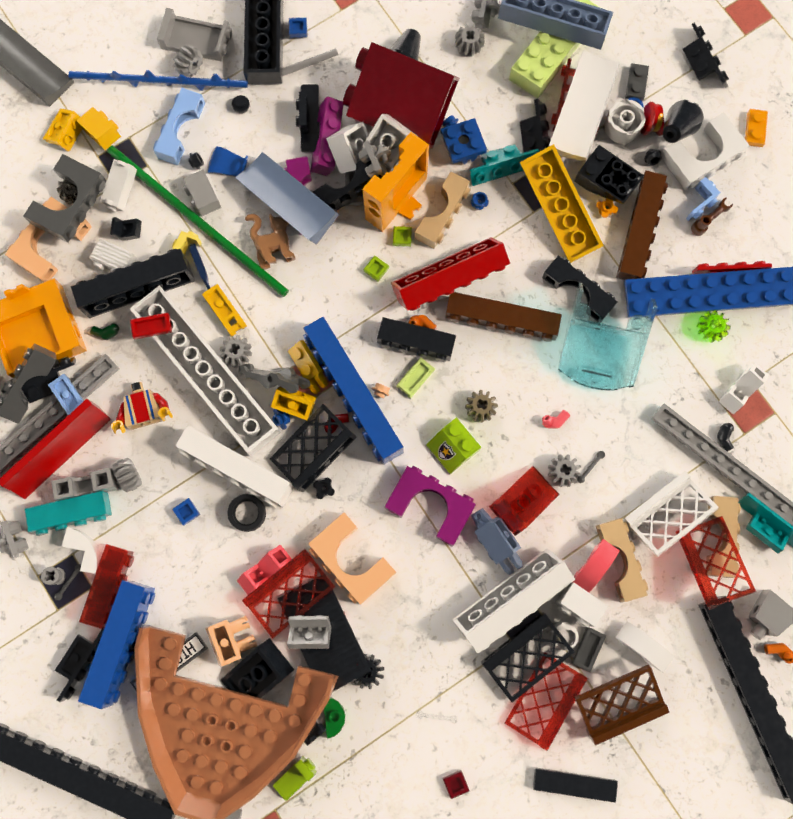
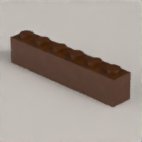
[616,170,668,280]
[445,292,562,342]

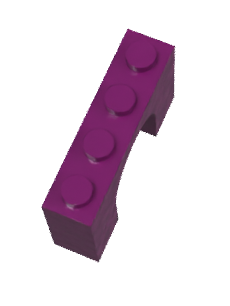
[384,466,476,547]

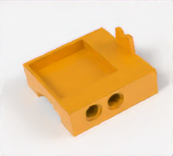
[362,132,429,232]
[0,278,87,378]

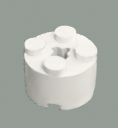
[604,100,646,145]

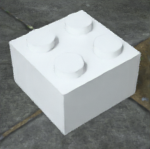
[362,114,417,168]
[326,122,369,174]
[555,583,608,628]

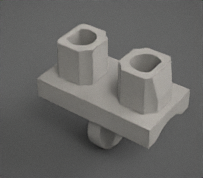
[471,0,500,28]
[358,140,391,178]
[0,521,29,559]

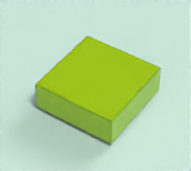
[393,226,412,247]
[363,255,389,282]

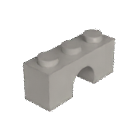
[51,468,120,501]

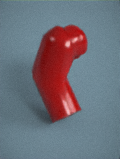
[324,413,349,434]

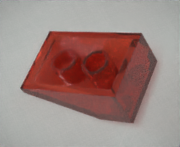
[489,466,559,536]

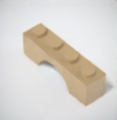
[415,171,471,249]
[706,496,741,578]
[596,518,648,602]

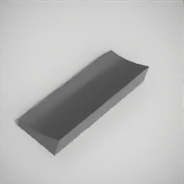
[0,19,74,107]

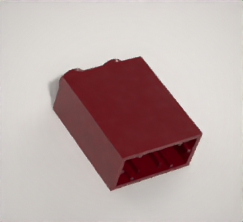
[343,42,460,149]

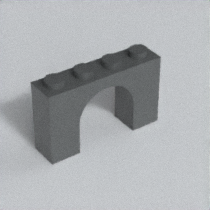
[23,154,106,243]

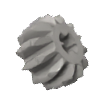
[455,24,485,56]
[173,44,203,77]
[220,335,252,368]
[548,454,581,487]
[112,458,142,492]

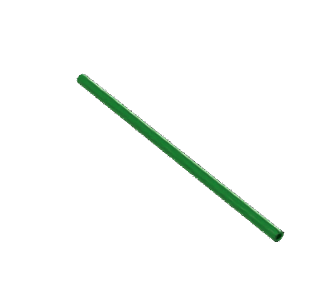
[107,145,289,297]

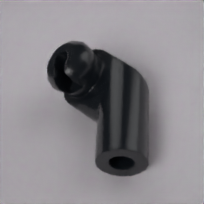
[717,423,734,452]

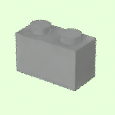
[183,169,222,216]

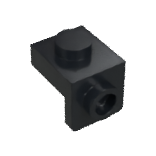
[110,217,142,241]

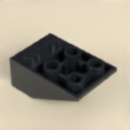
[574,145,645,204]

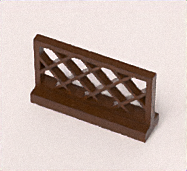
[575,664,670,746]

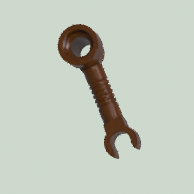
[691,198,733,236]

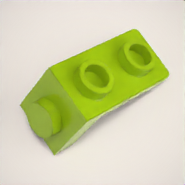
[273,756,317,801]

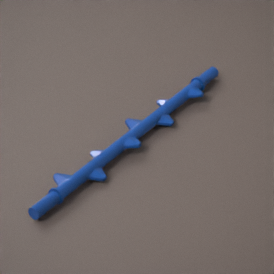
[68,70,248,91]

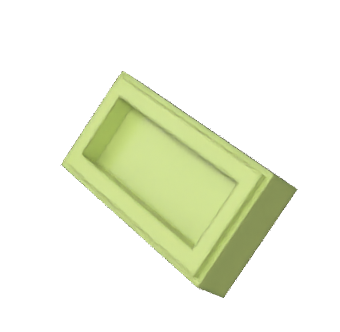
[396,357,435,398]

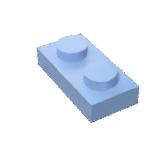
[48,374,84,415]

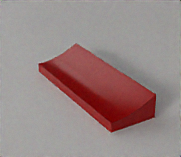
[0,399,111,499]

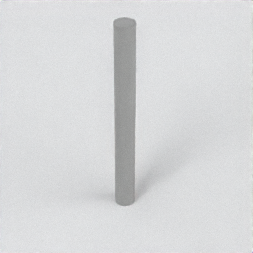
[282,48,338,76]

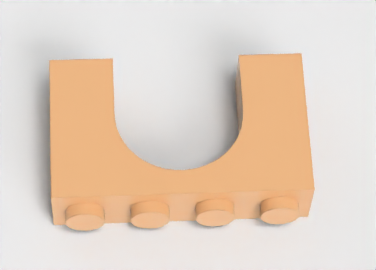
[5,197,92,282]
[308,513,396,605]

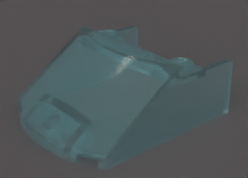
[558,283,657,391]

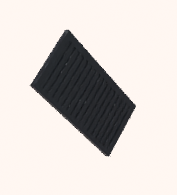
[278,574,372,692]

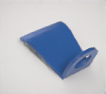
[208,146,248,177]

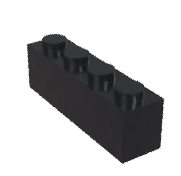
[377,317,456,362]

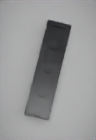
[533,768,618,803]

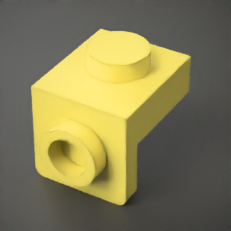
[172,231,202,255]

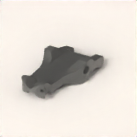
[238,363,311,393]

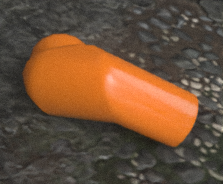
[764,643,793,664]

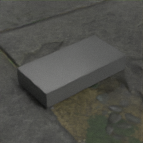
[571,627,606,672]

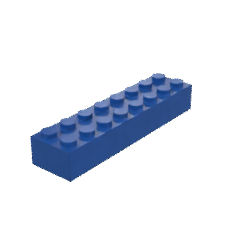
[303,316,404,465]

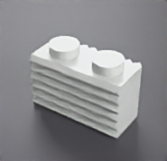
[90,239,137,273]

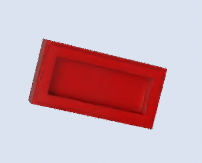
[130,313,172,340]

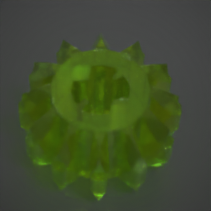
[696,310,731,343]

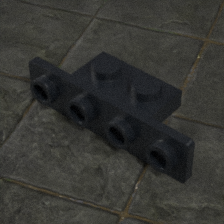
[682,22,729,88]
[296,84,319,152]
[520,98,551,153]
[1,357,77,404]
[55,628,104,702]

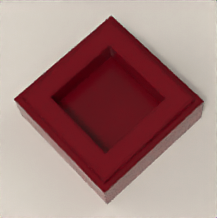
[443,770,470,799]

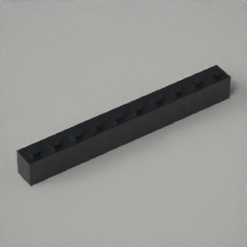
[698,596,793,804]
[0,723,176,819]

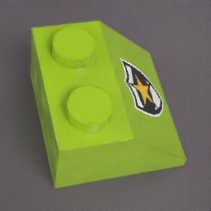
[426,417,481,474]

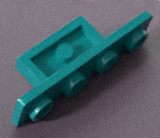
[469,144,540,186]
[738,493,793,554]

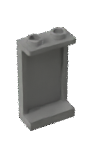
[157,8,232,62]

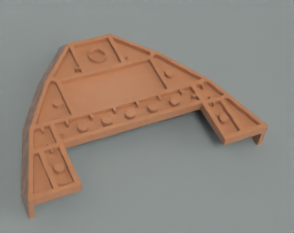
[134,626,338,819]

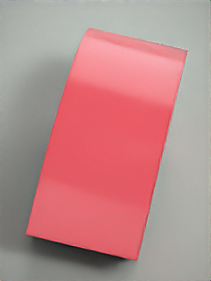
[572,539,619,593]
[237,545,292,596]

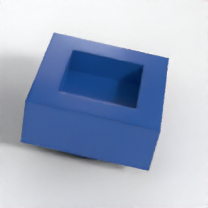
[289,17,307,38]
[172,498,201,526]

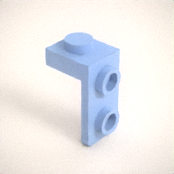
[686,177,721,221]

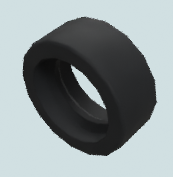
[227,494,266,532]

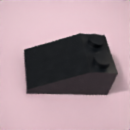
[221,638,295,698]

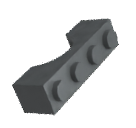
[0,343,57,424]

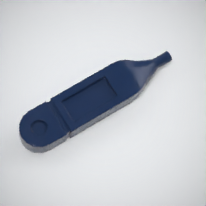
[188,243,210,289]

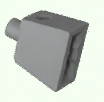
[749,589,793,640]

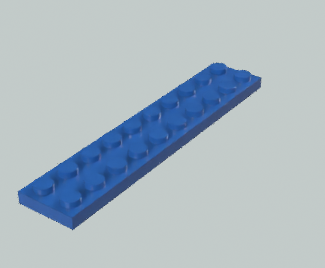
[624,267,793,318]

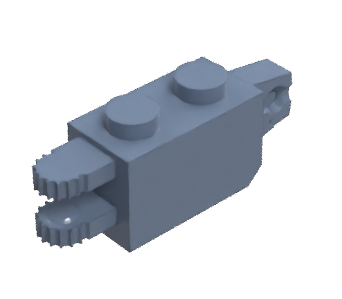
[471,508,523,575]

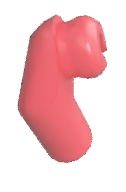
[542,410,570,429]

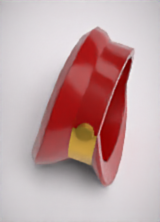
[640,101,665,136]

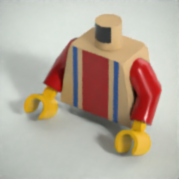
[111,382,173,434]

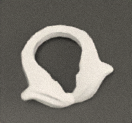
[549,618,579,650]

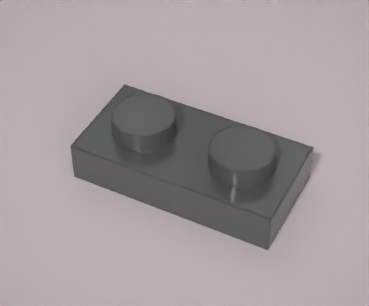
[625,63,649,102]

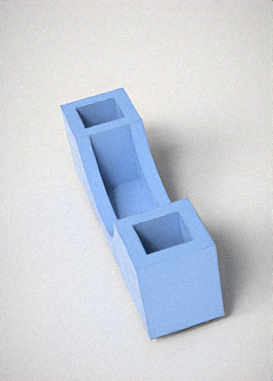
[153,88,205,165]

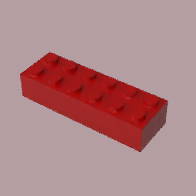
[391,237,511,311]

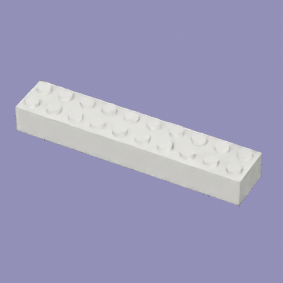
[130,285,281,456]

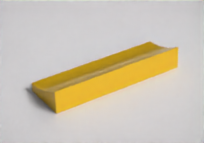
[520,144,604,263]

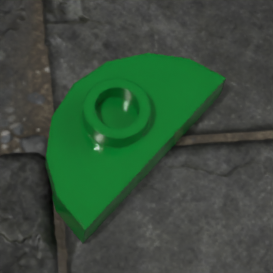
[324,697,346,739]

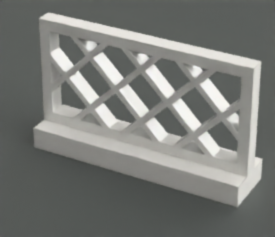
[625,471,719,557]

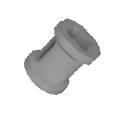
[41,567,65,585]

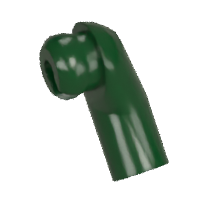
[90,323,119,340]

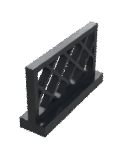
[270,404,357,492]
[481,612,575,703]

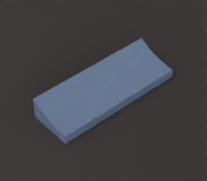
[497,0,613,50]
[235,152,339,245]

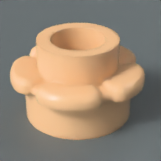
[372,383,390,398]

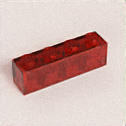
[79,544,134,629]

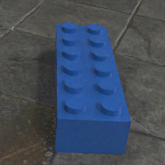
[78,580,155,709]

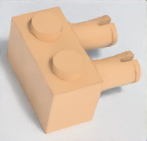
[205,616,257,666]

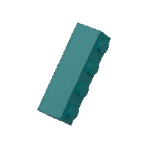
[25,491,112,536]

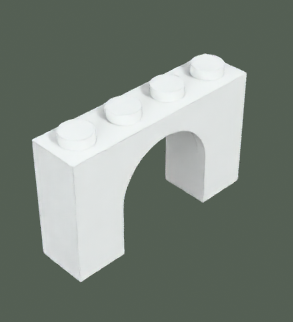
[661,112,750,190]

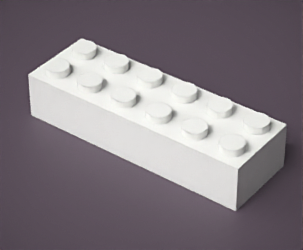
[175,425,294,508]
[453,549,575,653]

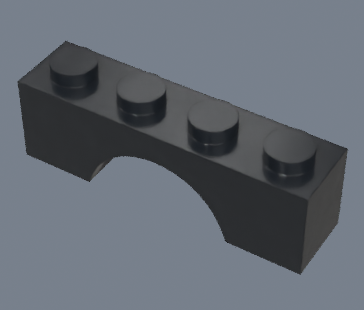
[313,160,383,212]
[542,255,618,323]

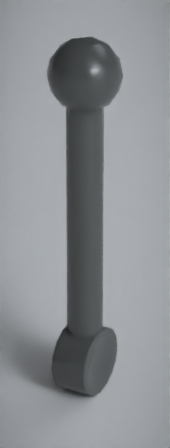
[577,451,605,483]
[54,564,82,600]

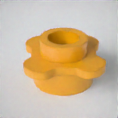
[596,198,618,218]

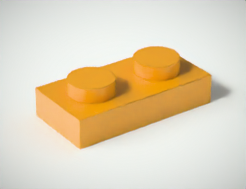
[745,109,768,147]

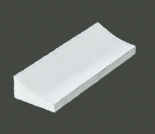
[549,50,620,161]

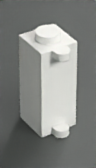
[100,159,137,212]

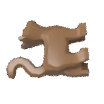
[245,214,295,270]

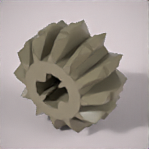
[465,390,498,423]

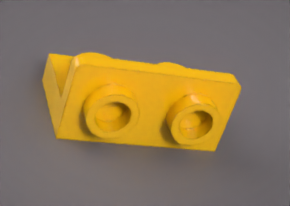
[43,108,82,151]

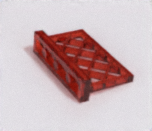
[676,516,756,610]
[242,549,336,639]
[505,652,588,751]

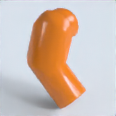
[408,315,437,330]

